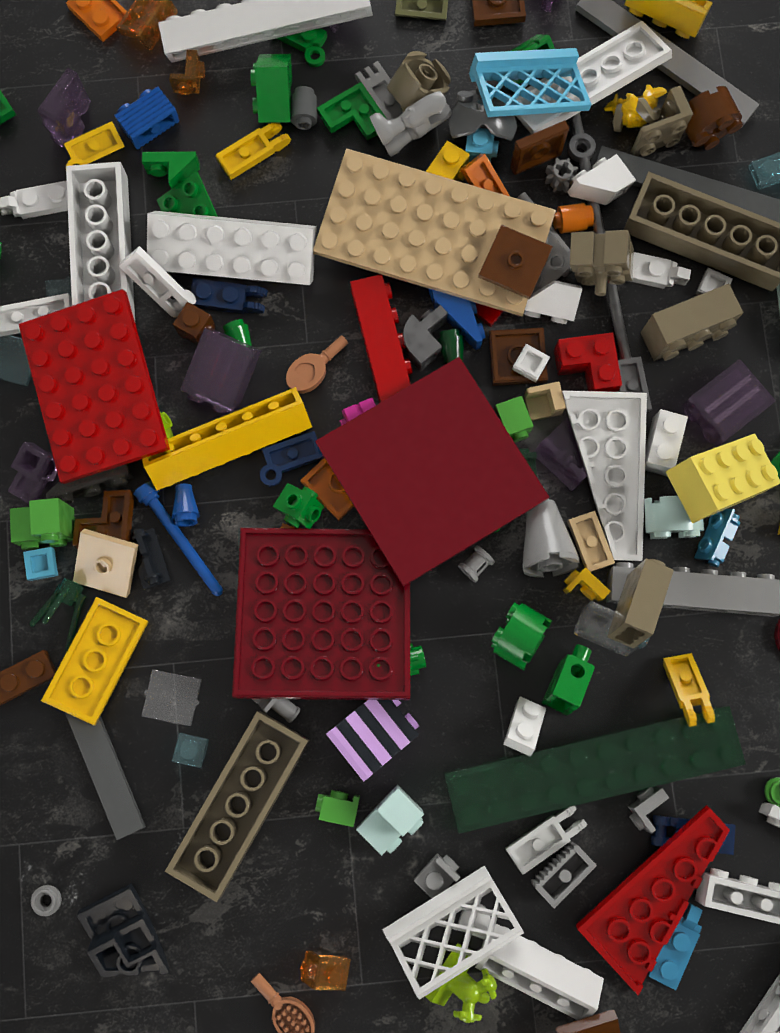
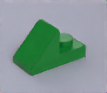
[142,151,200,189]

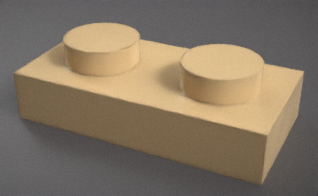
[567,511,615,572]

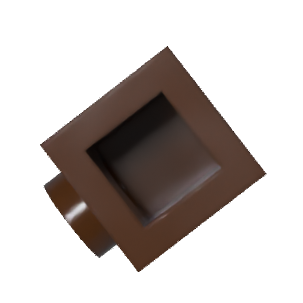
[173,301,216,348]

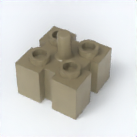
[570,230,634,296]

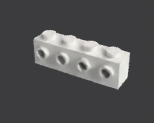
[695,868,780,924]
[475,924,604,1020]

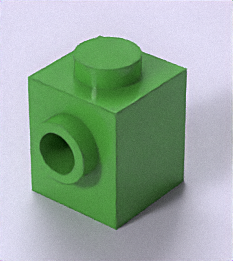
[494,396,533,443]

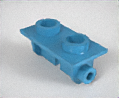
[694,509,740,567]

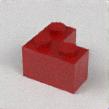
[554,332,622,392]

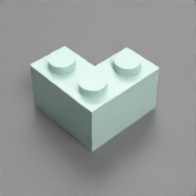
[356,784,424,856]

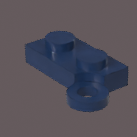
[260,431,324,487]

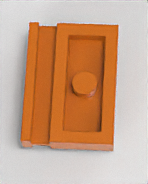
[66,0,130,42]

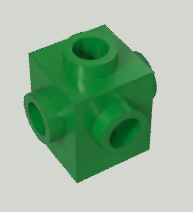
[273,483,325,529]

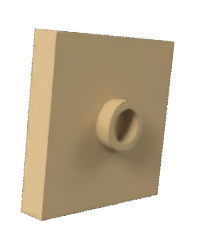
[73,529,138,598]

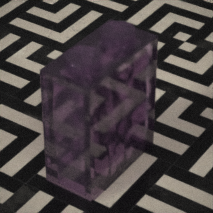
[180,328,262,415]
[682,359,776,447]

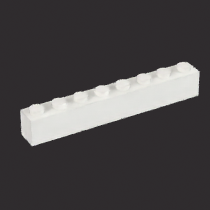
[158,0,373,62]

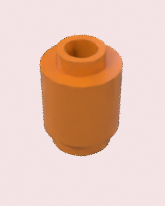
[553,203,594,234]

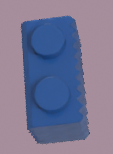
[114,86,180,149]

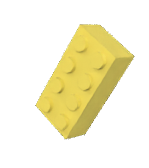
[666,433,780,524]

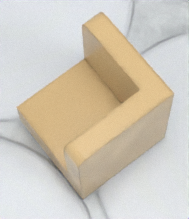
[524,382,566,421]

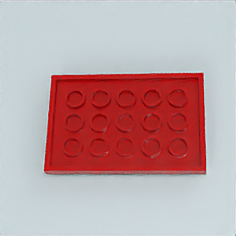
[19,289,170,484]

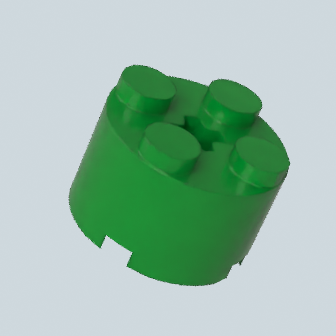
[491,603,552,670]

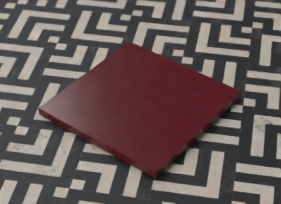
[315,357,550,587]
[232,528,410,700]

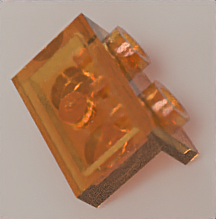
[116,0,178,50]

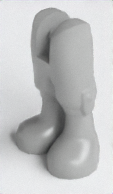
[370,91,452,157]

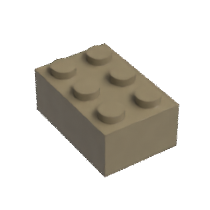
[640,283,743,361]

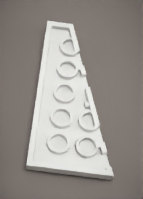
[562,391,647,561]

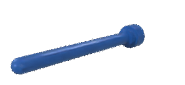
[134,481,223,596]

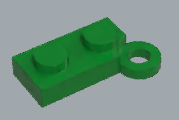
[276,28,327,67]

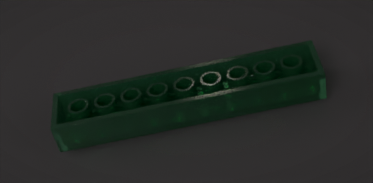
[443,706,746,834]

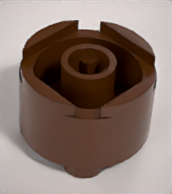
[685,86,743,150]

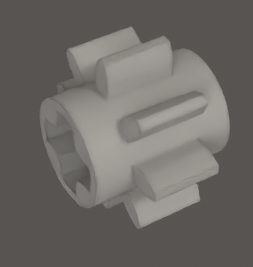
[545,158,578,193]

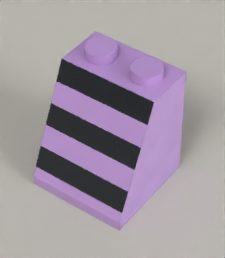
[326,700,419,782]

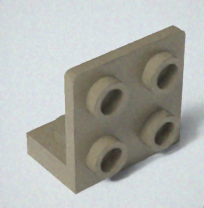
[630,86,693,157]

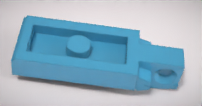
[647,903,703,990]

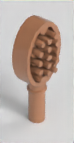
[286,335,348,394]
[250,973,315,1033]

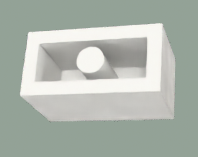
[645,409,688,476]

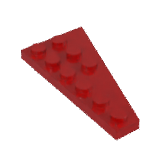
[576,805,730,995]

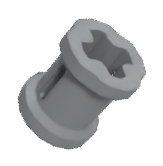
[458,545,495,583]

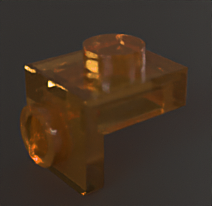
[169,50,205,95]
[300,951,351,991]

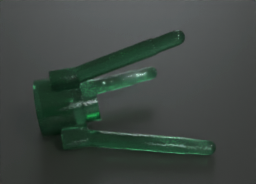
[29,577,86,651]

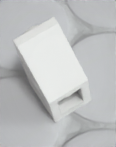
[567,154,636,205]
[524,280,582,324]

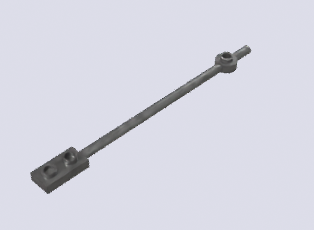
[568,112,652,412]

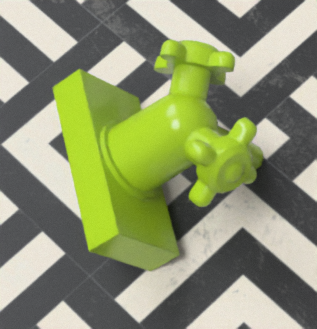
[425,943,497,1023]

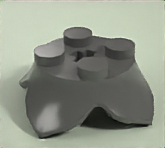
[448,86,517,141]

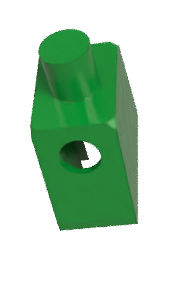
[541,644,595,716]

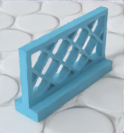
[469,48,592,117]

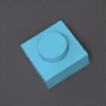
[23,547,58,581]

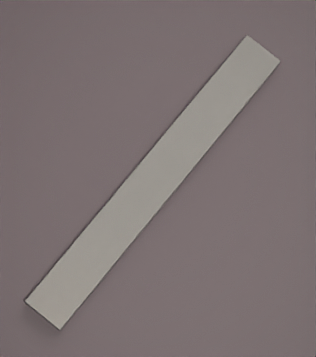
[575,0,760,128]

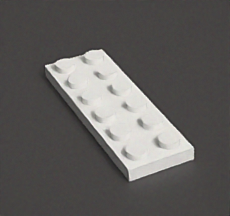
[515,21,672,134]

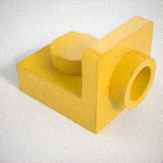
[563,568,611,602]

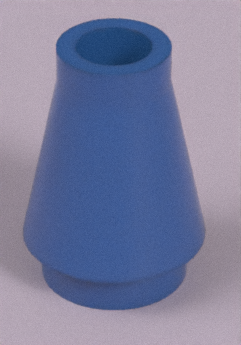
[172,483,200,527]

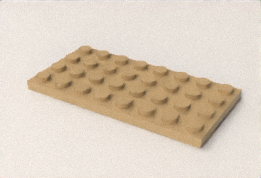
[313,148,556,317]

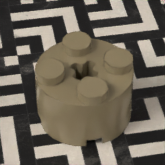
[387,51,451,112]

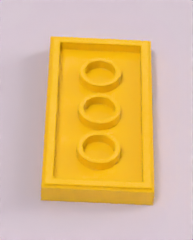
[41,597,148,726]

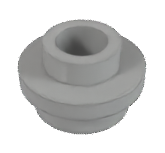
[31,885,62,916]

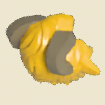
[604,85,667,132]

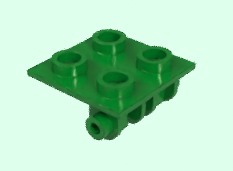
[157,171,218,217]

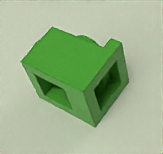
[315,790,360,827]

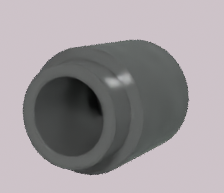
[291,86,317,130]

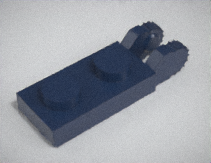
[191,278,268,314]

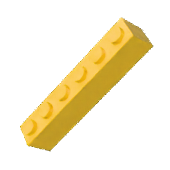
[142,387,312,490]

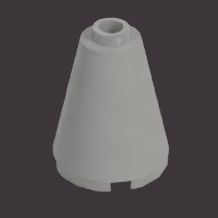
[522,499,579,577]

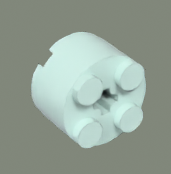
[644,496,704,539]

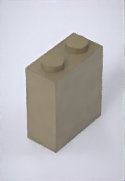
[607,558,674,648]

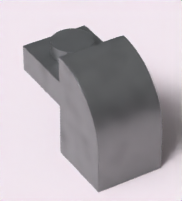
[403,305,448,372]

